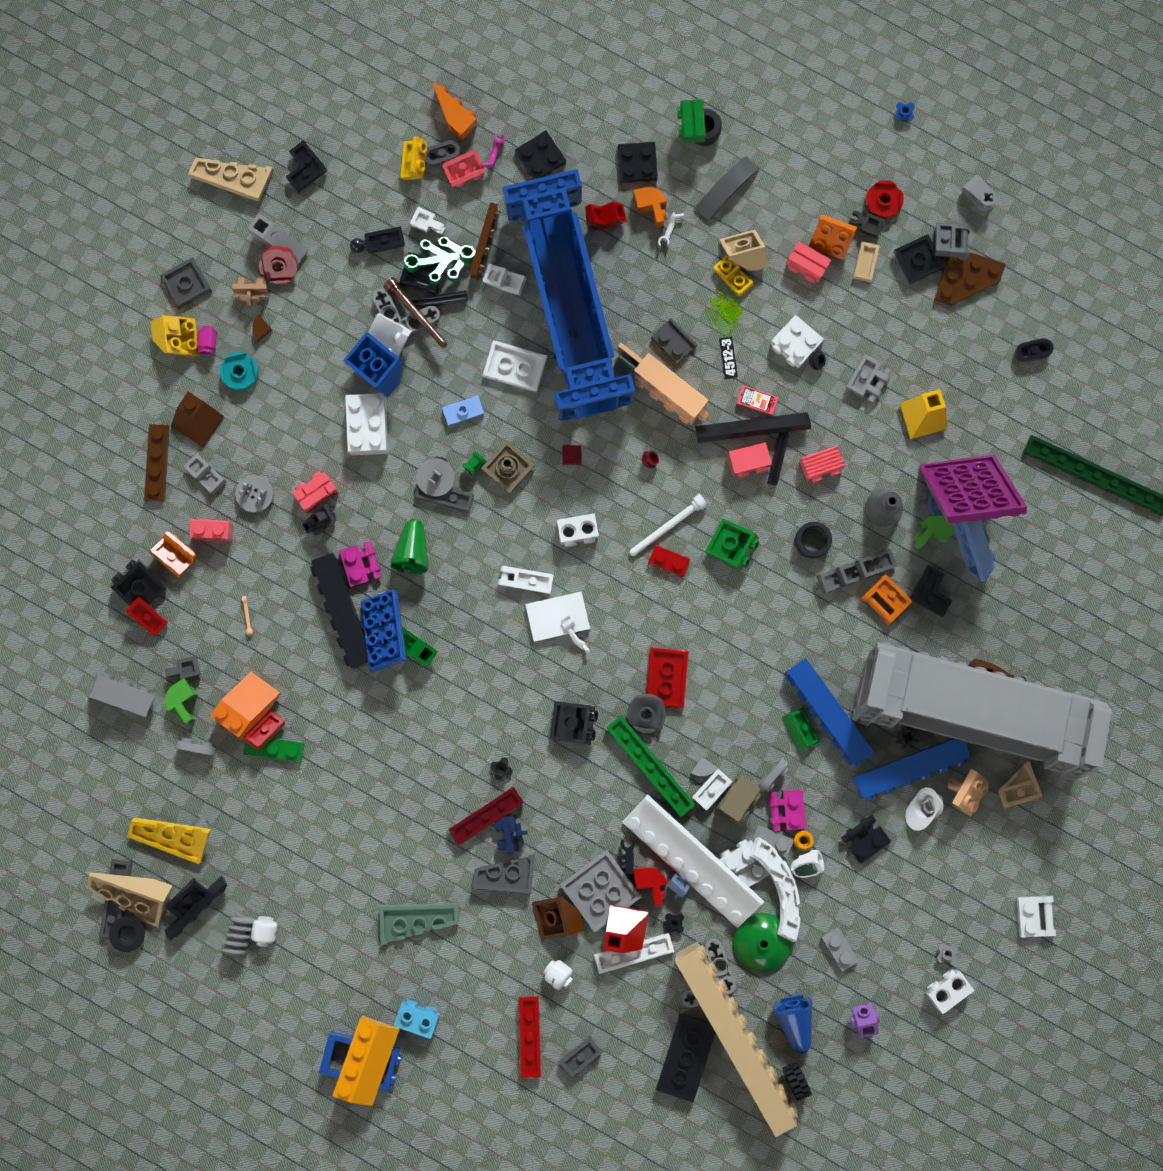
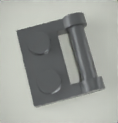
[935,222,970,260]

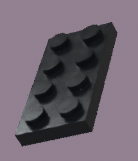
[656,1013,716,1103]

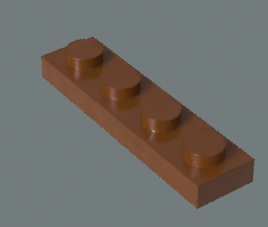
[470,202,500,280]
[144,424,170,501]

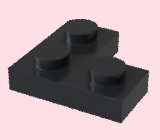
[286,140,327,193]
[909,565,953,617]

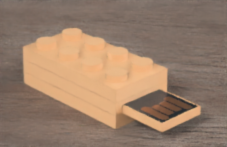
[617,343,709,425]

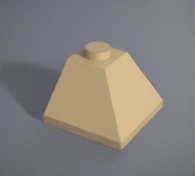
[719,230,768,271]

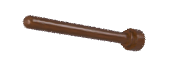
[384,277,447,348]

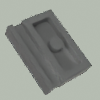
[651,318,697,364]

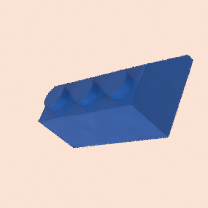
[343,332,402,398]

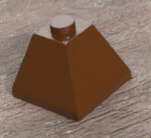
[171,391,224,447]
[532,896,584,940]

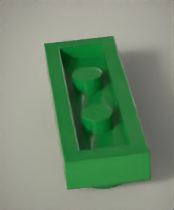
[243,739,305,762]

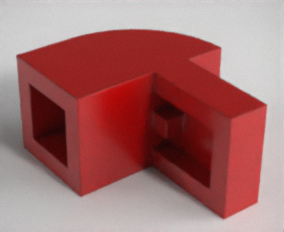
[585,201,627,230]
[634,866,668,906]

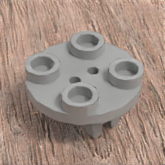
[235,475,274,513]

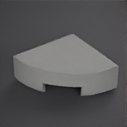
[691,757,718,776]

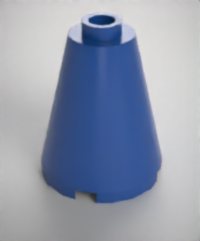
[773,995,812,1054]

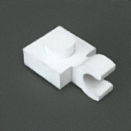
[410,207,445,235]

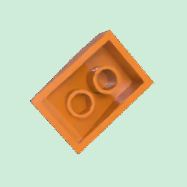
[210,672,281,740]

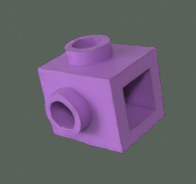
[850,1003,880,1039]

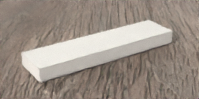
[594,933,674,974]

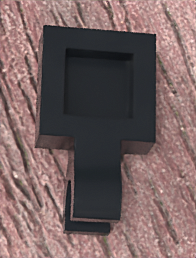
[620,839,635,874]

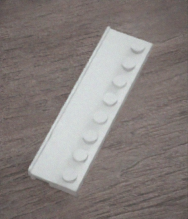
[622,794,764,928]

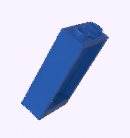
[319,1031,402,1091]

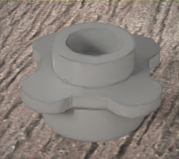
[937,943,958,964]

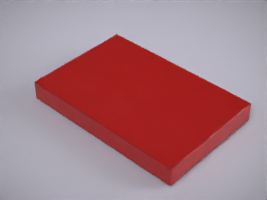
[646,647,689,708]

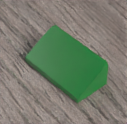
[782,707,820,751]

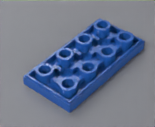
[361,589,406,673]

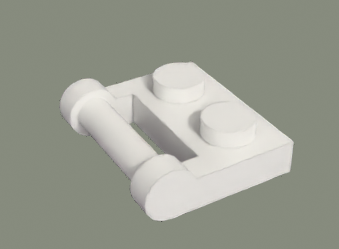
[1017,896,1056,937]

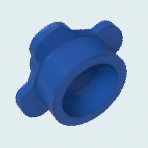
[895,102,915,121]

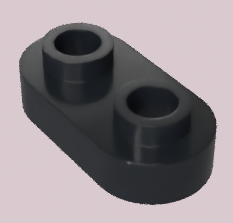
[1015,338,1054,362]

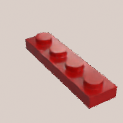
[519,996,541,1078]

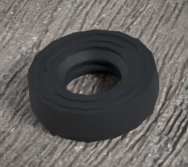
[109,916,145,952]

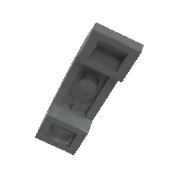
[695,156,759,221]

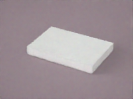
[483,340,548,392]
[525,592,590,642]

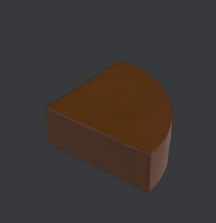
[252,315,272,342]

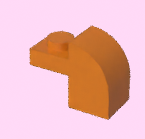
[633,187,667,228]

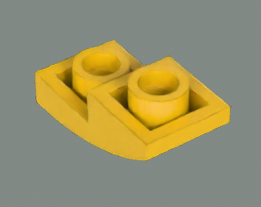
[713,255,754,297]

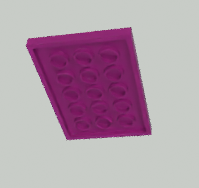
[919,455,1027,524]

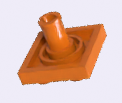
[809,214,857,260]

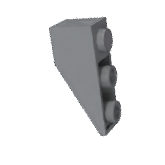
[248,213,308,264]

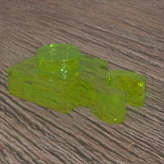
[710,291,744,325]

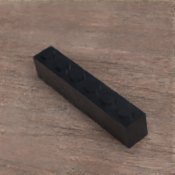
[310,553,368,670]

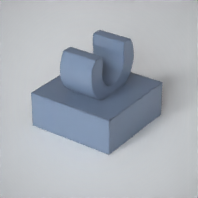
[666,872,691,899]

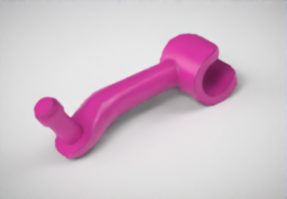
[481,134,506,168]

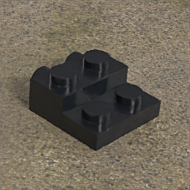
[110,559,167,605]
[550,701,598,745]

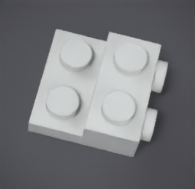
[770,315,824,368]
[718,839,770,887]

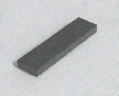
[99,859,133,939]

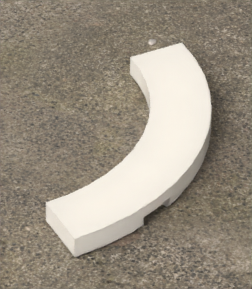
[749,837,800,942]

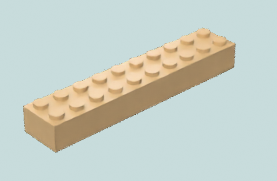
[675,941,798,1137]

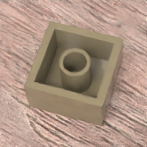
[716,775,761,822]

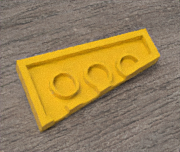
[127,817,211,864]

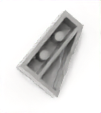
[88,672,154,717]

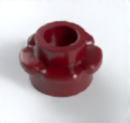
[642,450,659,469]

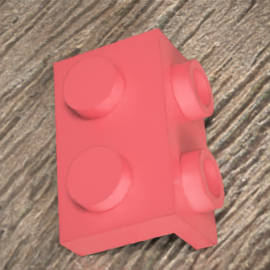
[441,149,487,188]

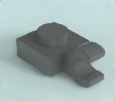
[164,656,201,679]

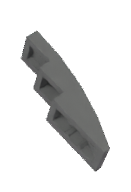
[817,549,897,594]

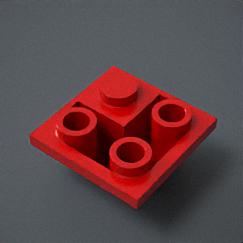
[603,905,649,953]

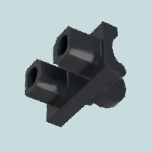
[302,504,336,536]

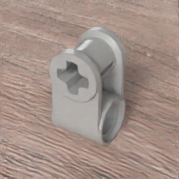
[961,175,997,212]

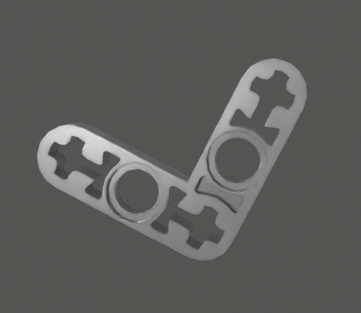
[373,288,440,336]
[681,938,736,1008]

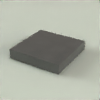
[160,257,212,309]

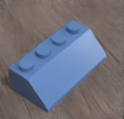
[953,519,995,582]

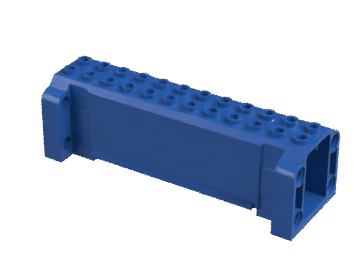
[502,169,635,421]

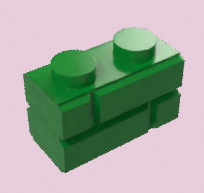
[677,99,706,144]

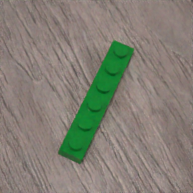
[606,715,695,817]

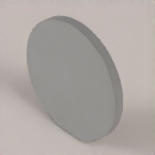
[416,458,455,496]

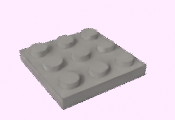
[560,849,641,932]

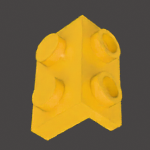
[400,136,427,180]

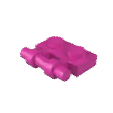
[339,541,382,588]
[768,790,806,831]

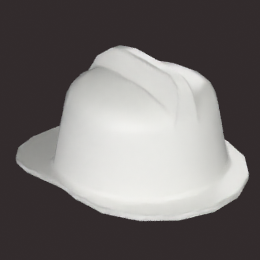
[905,787,944,831]

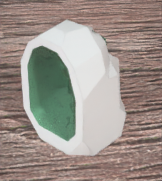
[790,850,824,878]

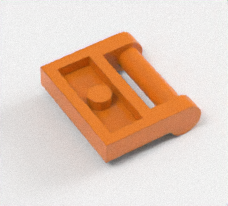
[860,574,913,626]

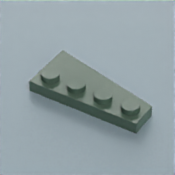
[379,903,459,945]

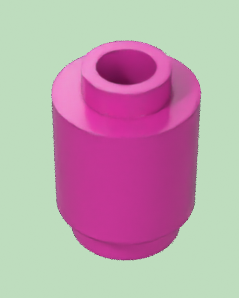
[197,326,217,355]

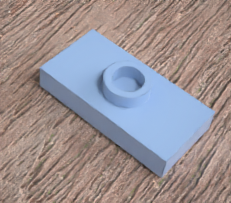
[442,396,484,426]

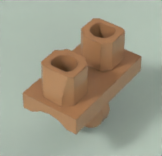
[232,278,269,307]

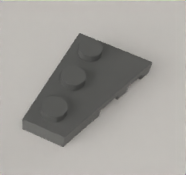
[473,855,535,894]

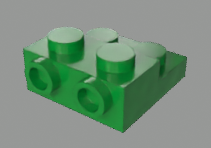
[705,519,760,571]

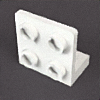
[368,313,412,357]

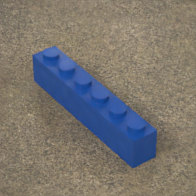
[785,658,874,767]
[852,738,972,801]

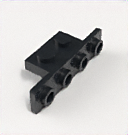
[165,876,227,941]

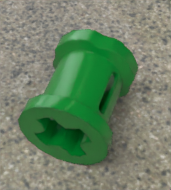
[462,451,487,476]

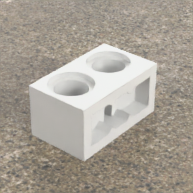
[557,513,599,547]
[925,969,974,1014]

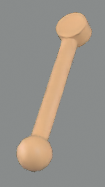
[242,596,253,636]

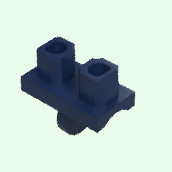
[495,816,528,853]

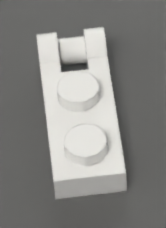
[498,566,554,594]

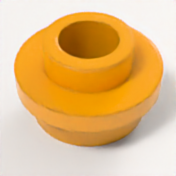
[794,831,814,850]

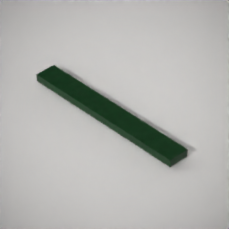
[1022,435,1163,516]

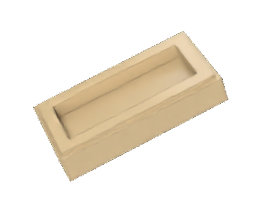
[852,242,880,283]

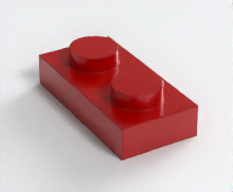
[648,545,690,577]
[125,596,168,636]
[244,711,285,751]

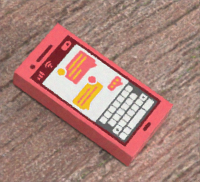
[736,385,778,416]

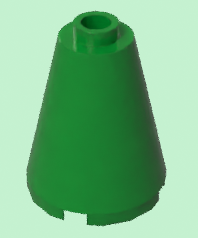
[390,519,429,574]

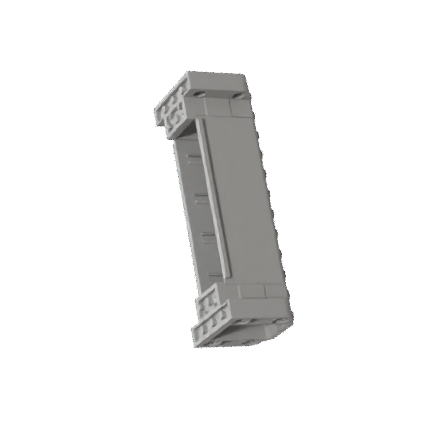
[851,641,1112,781]

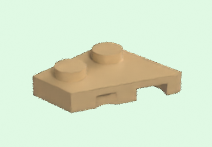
[998,761,1043,809]

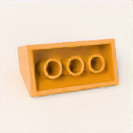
[332,1016,400,1106]

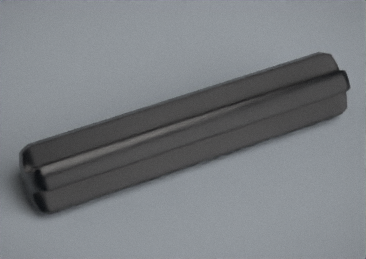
[412,291,468,309]
[767,432,790,486]

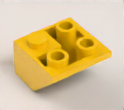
[150,315,199,356]
[900,389,947,440]

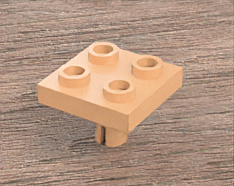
[948,769,989,817]

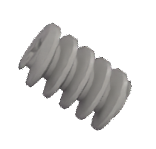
[221,913,255,957]

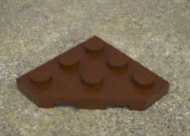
[934,247,1006,306]

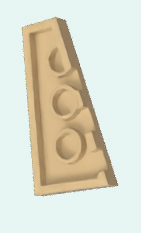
[188,158,273,202]

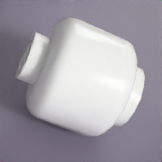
[250,916,278,947]
[543,960,573,990]

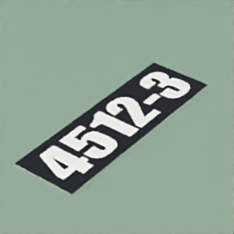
[719,337,738,379]

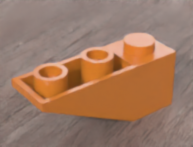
[433,83,477,141]

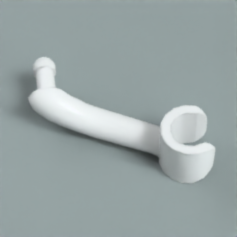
[658,213,684,248]
[561,616,590,653]

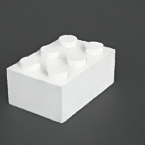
[345,393,388,456]

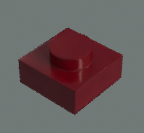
[562,445,582,465]

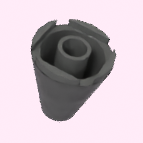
[865,489,903,527]

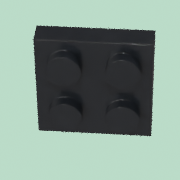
[515,130,566,180]
[618,142,658,183]
[893,234,945,284]

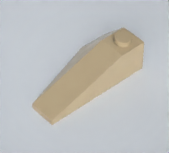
[87,872,172,928]

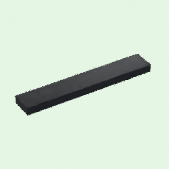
[695,412,811,443]

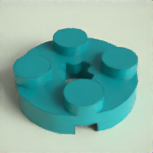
[219,352,259,391]

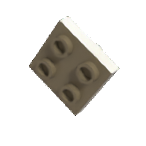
[481,440,535,494]

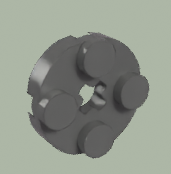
[627,694,666,733]

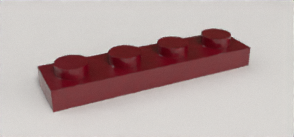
[448,786,524,845]

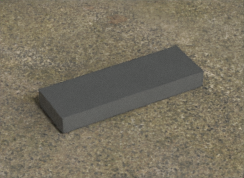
[414,485,474,513]

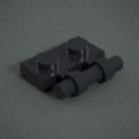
[841,815,892,864]

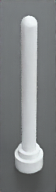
[629,494,708,556]

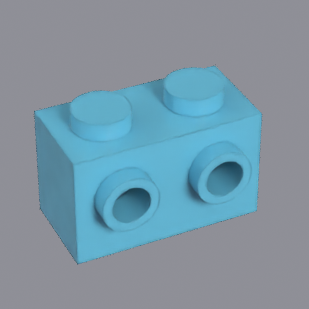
[394,999,440,1039]

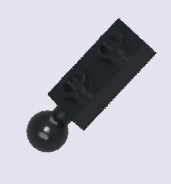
[350,226,405,254]

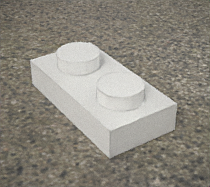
[692,769,733,810]

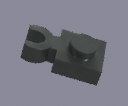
[848,211,885,238]

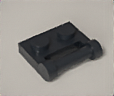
[399,252,442,295]

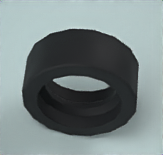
[795,522,832,559]

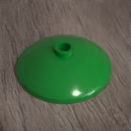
[733,913,792,972]

